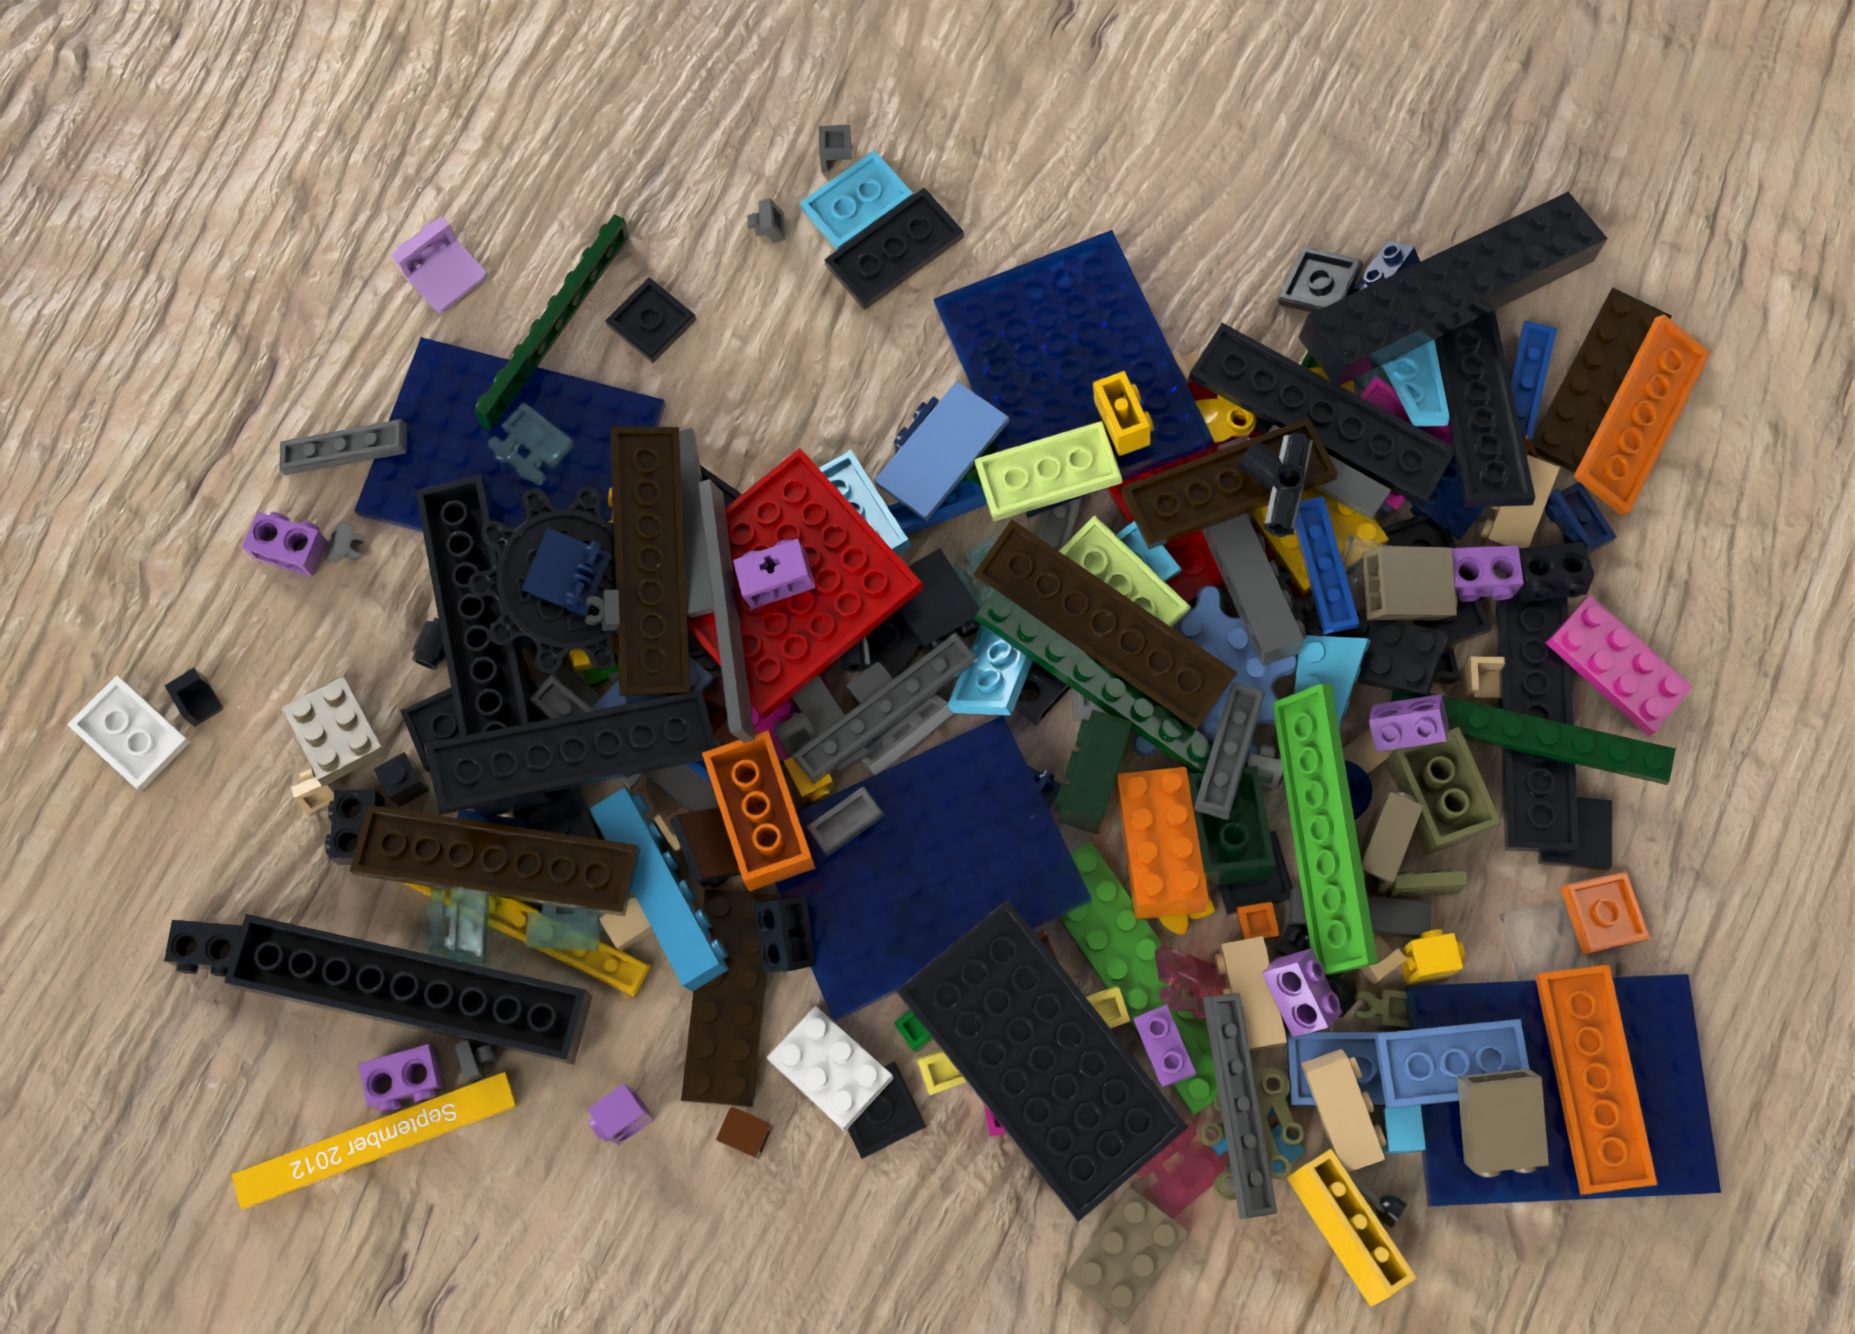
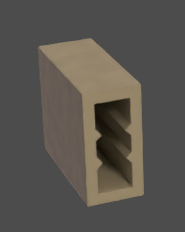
[1362,546,1458,621]
[1360,792,1424,896]
[1457,1069,1549,1177]

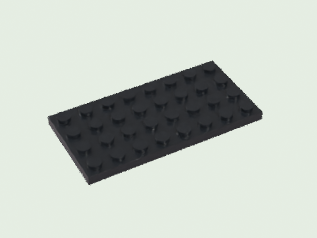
[895,899,1188,1222]

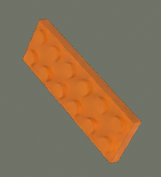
[1573,315,1710,515]
[1535,965,1657,1195]

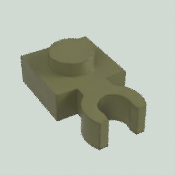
[1354,989,1418,1030]

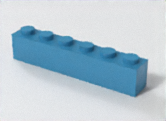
[590,787,729,991]

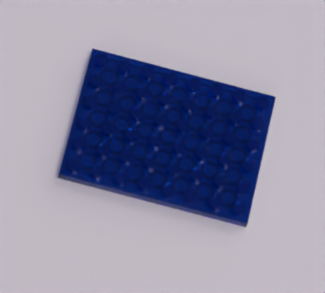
[933,230,1214,518]
[354,337,666,532]
[775,715,1092,1021]
[1404,974,1721,1207]

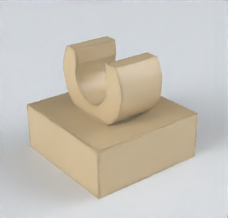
[291,768,335,815]

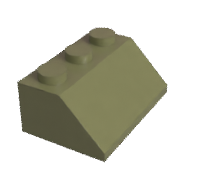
[1386,727,1502,855]

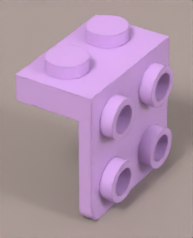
[391,216,487,313]

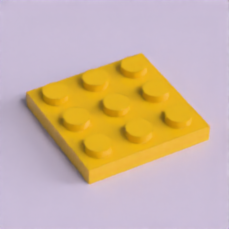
[1251,488,1389,594]

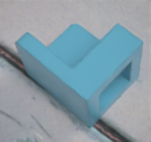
[1382,1105,1426,1154]

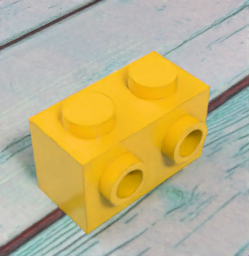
[1093,371,1154,456]
[1400,929,1465,986]

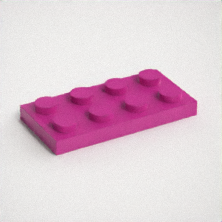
[1546,594,1693,736]

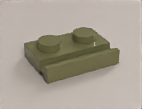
[1386,869,1468,898]

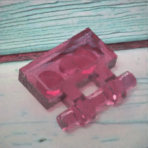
[1154,944,1222,1021]
[1135,1123,1226,1218]

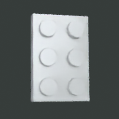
[67,675,190,792]
[767,1006,894,1132]

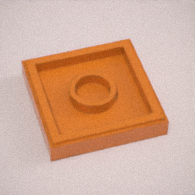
[1560,871,1651,956]

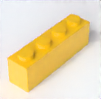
[1286,1149,1417,1307]

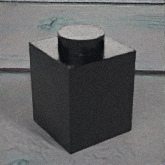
[374,752,429,807]

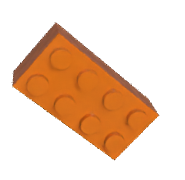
[702,730,816,892]
[1115,767,1208,920]

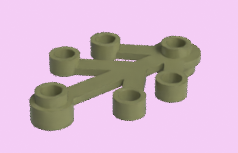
[1199,1067,1304,1201]

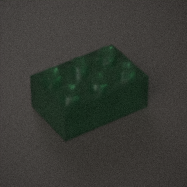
[1055,710,1133,835]
[1188,766,1276,887]

